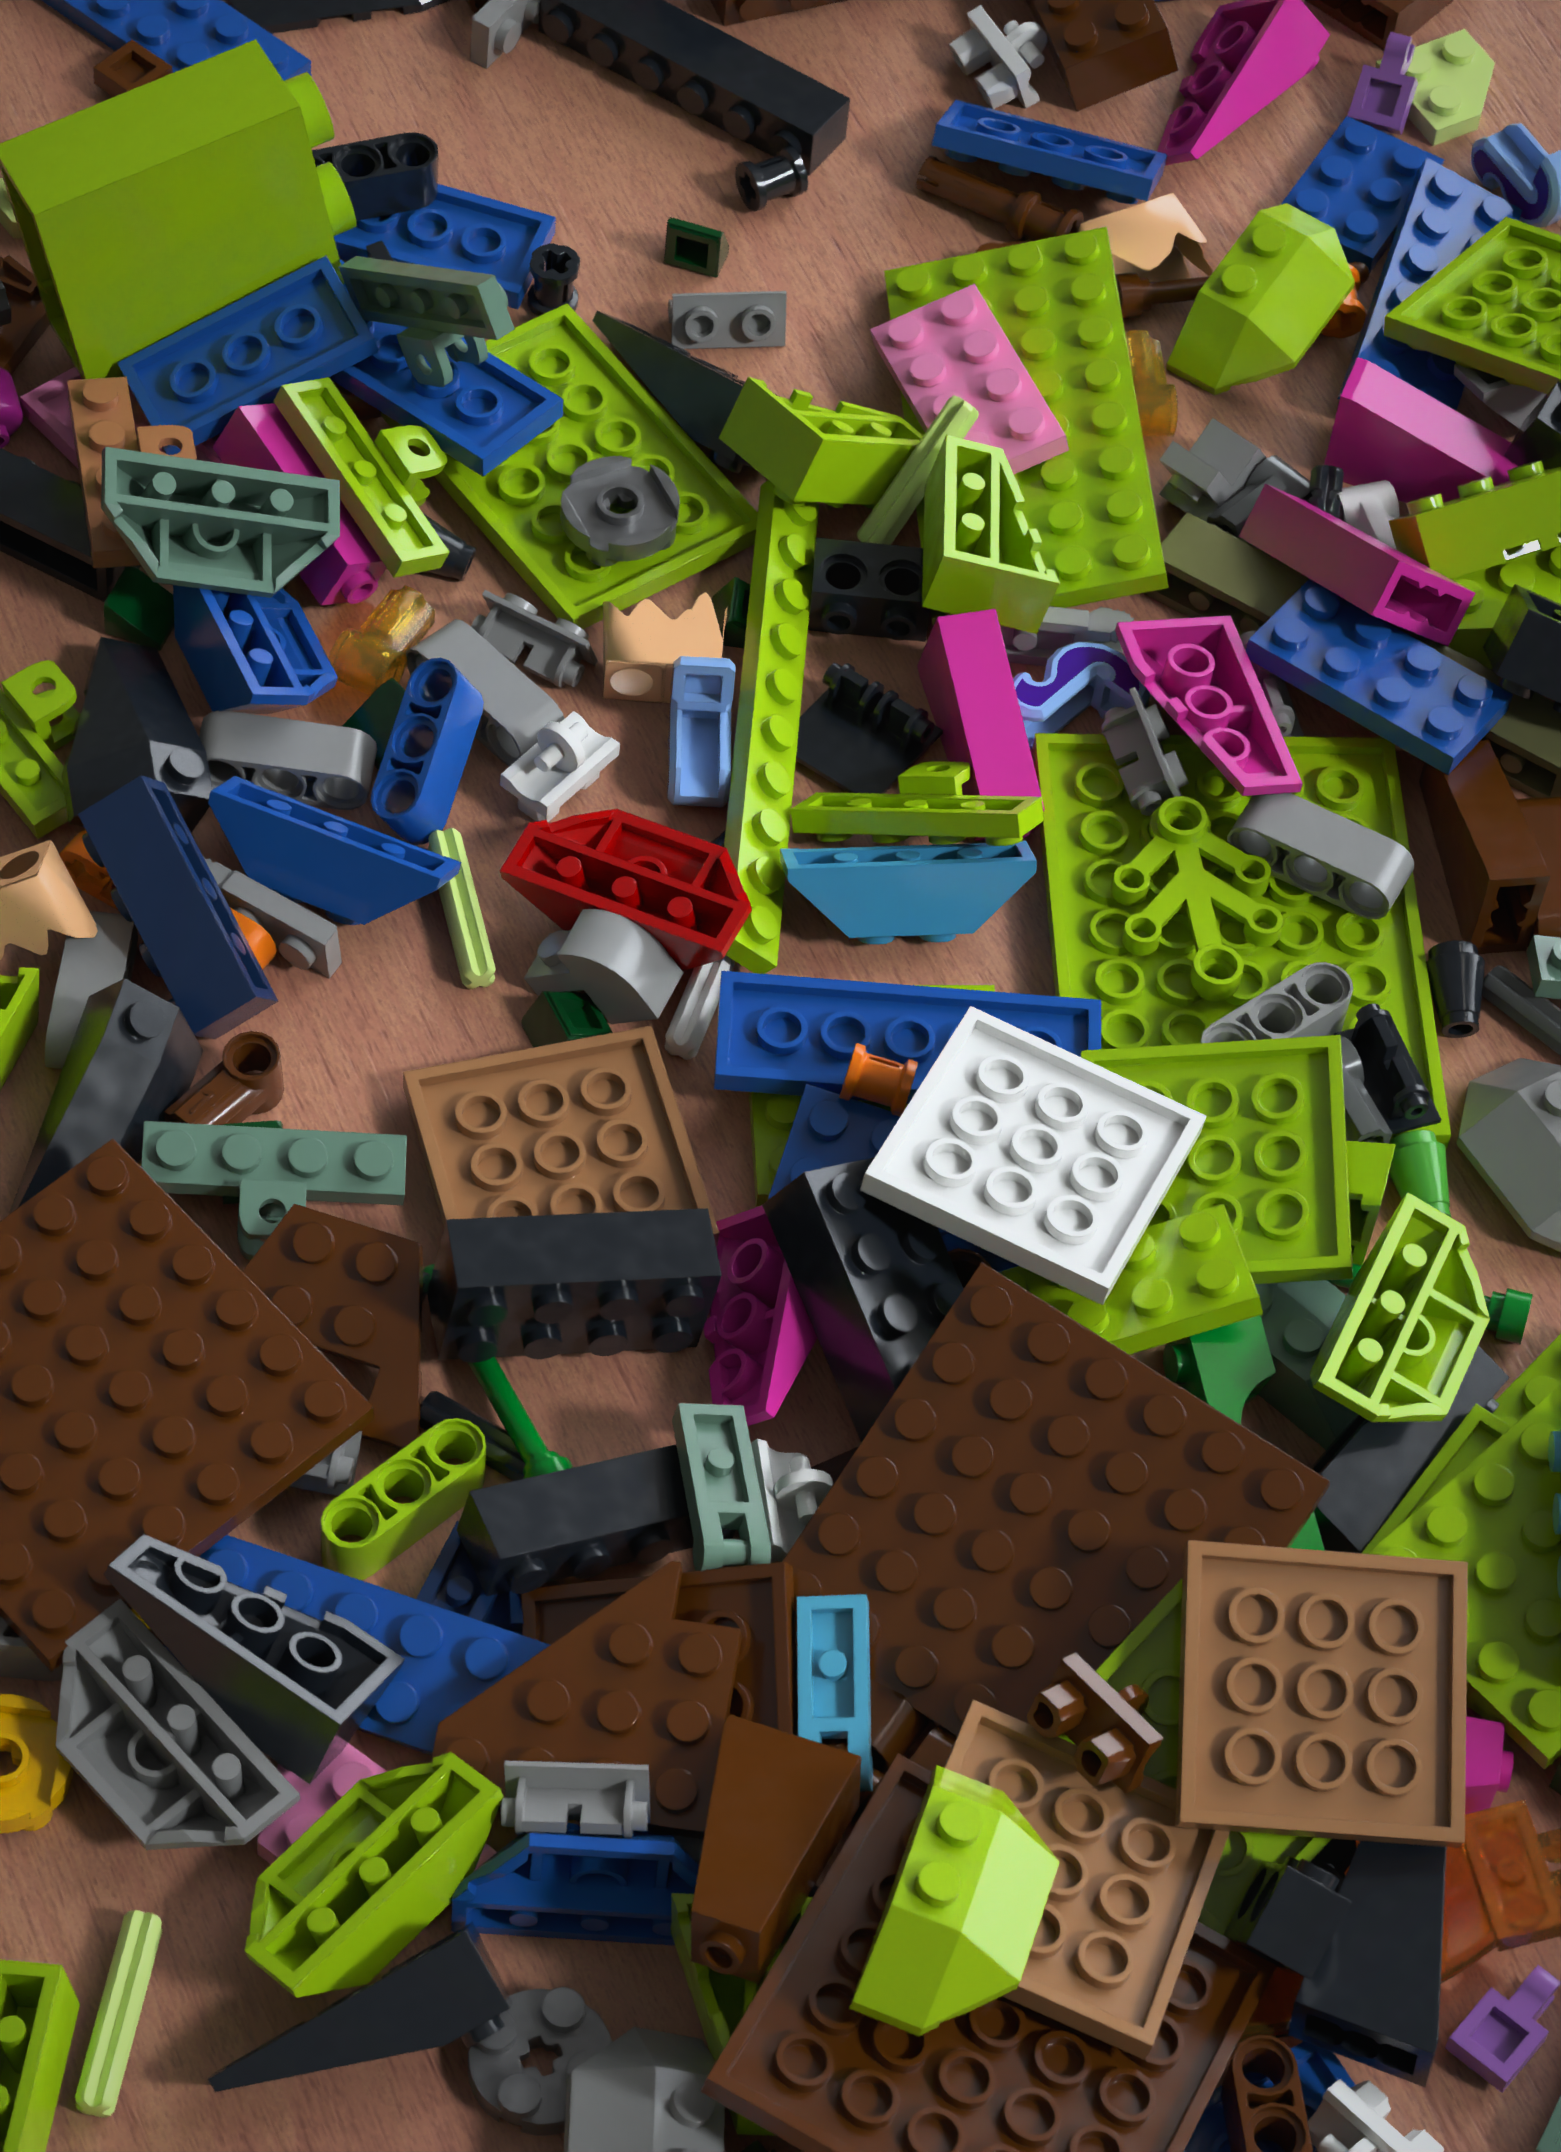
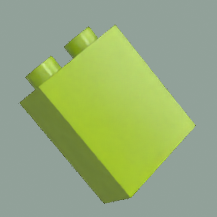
[0,39,357,379]

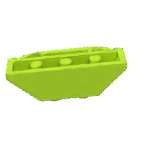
[1166,203,1355,395]
[1310,1193,1490,1422]
[245,1752,503,1998]
[849,1765,1060,2036]

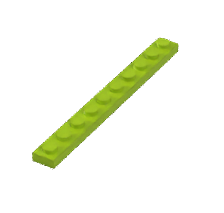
[724,480,819,974]

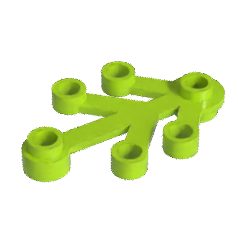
[1111,796,1284,1002]

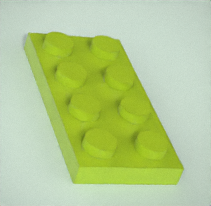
[999,1204,1263,1355]

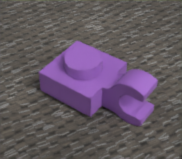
[1347,32,1418,135]
[1445,1965,1561,2093]

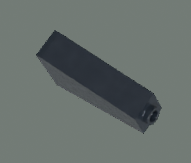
[1288,1841,1446,2087]

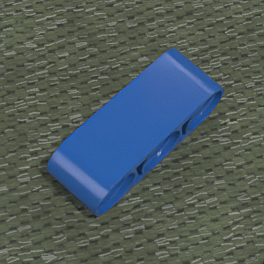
[370,658,484,845]

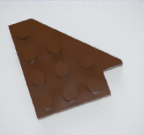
[431,1561,742,1839]
[522,1562,798,1736]

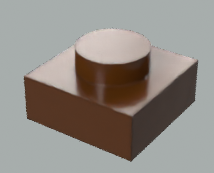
[93,39,173,97]

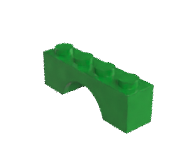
[1163,1315,1325,1551]

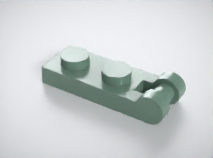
[672,1403,771,1571]

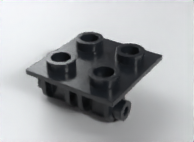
[796,663,943,794]

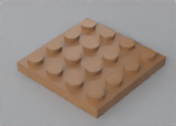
[403,1026,719,1246]
[1175,1540,1468,1848]
[944,1699,1230,2060]

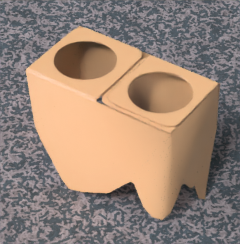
[1079,193,1213,282]
[603,592,728,703]
[0,840,98,975]

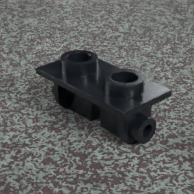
[1334,1003,1441,1134]

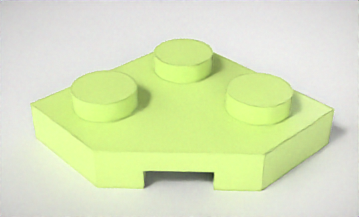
[1375,29,1495,146]

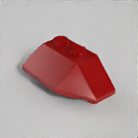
[500,809,752,971]

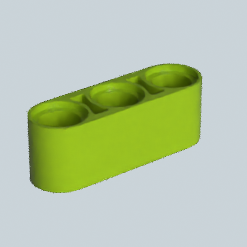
[321,1418,486,1580]

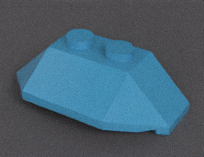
[780,841,1037,945]

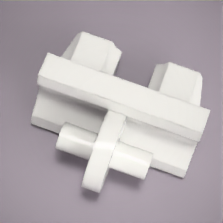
[949,5,1047,109]
[500,711,620,822]
[751,1438,833,1563]
[1308,2079,1444,2152]

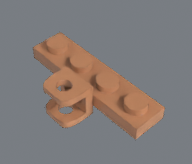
[67,377,197,568]

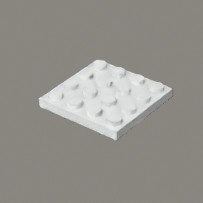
[860,1006,1207,1305]

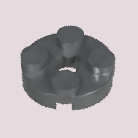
[560,456,680,567]
[468,1987,612,2136]

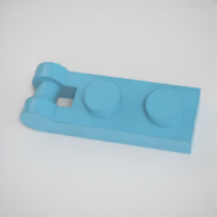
[797,1594,873,1792]

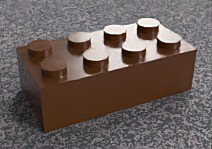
[1026,0,1179,111]

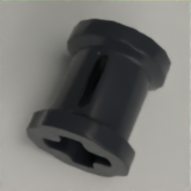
[735,146,808,211]
[528,243,580,316]

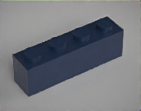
[78,775,278,1039]

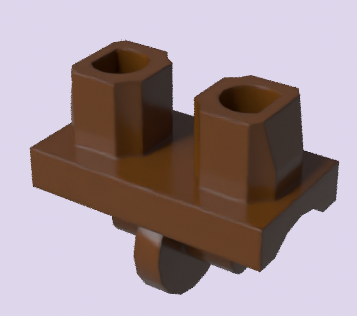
[1027,1652,1164,1794]

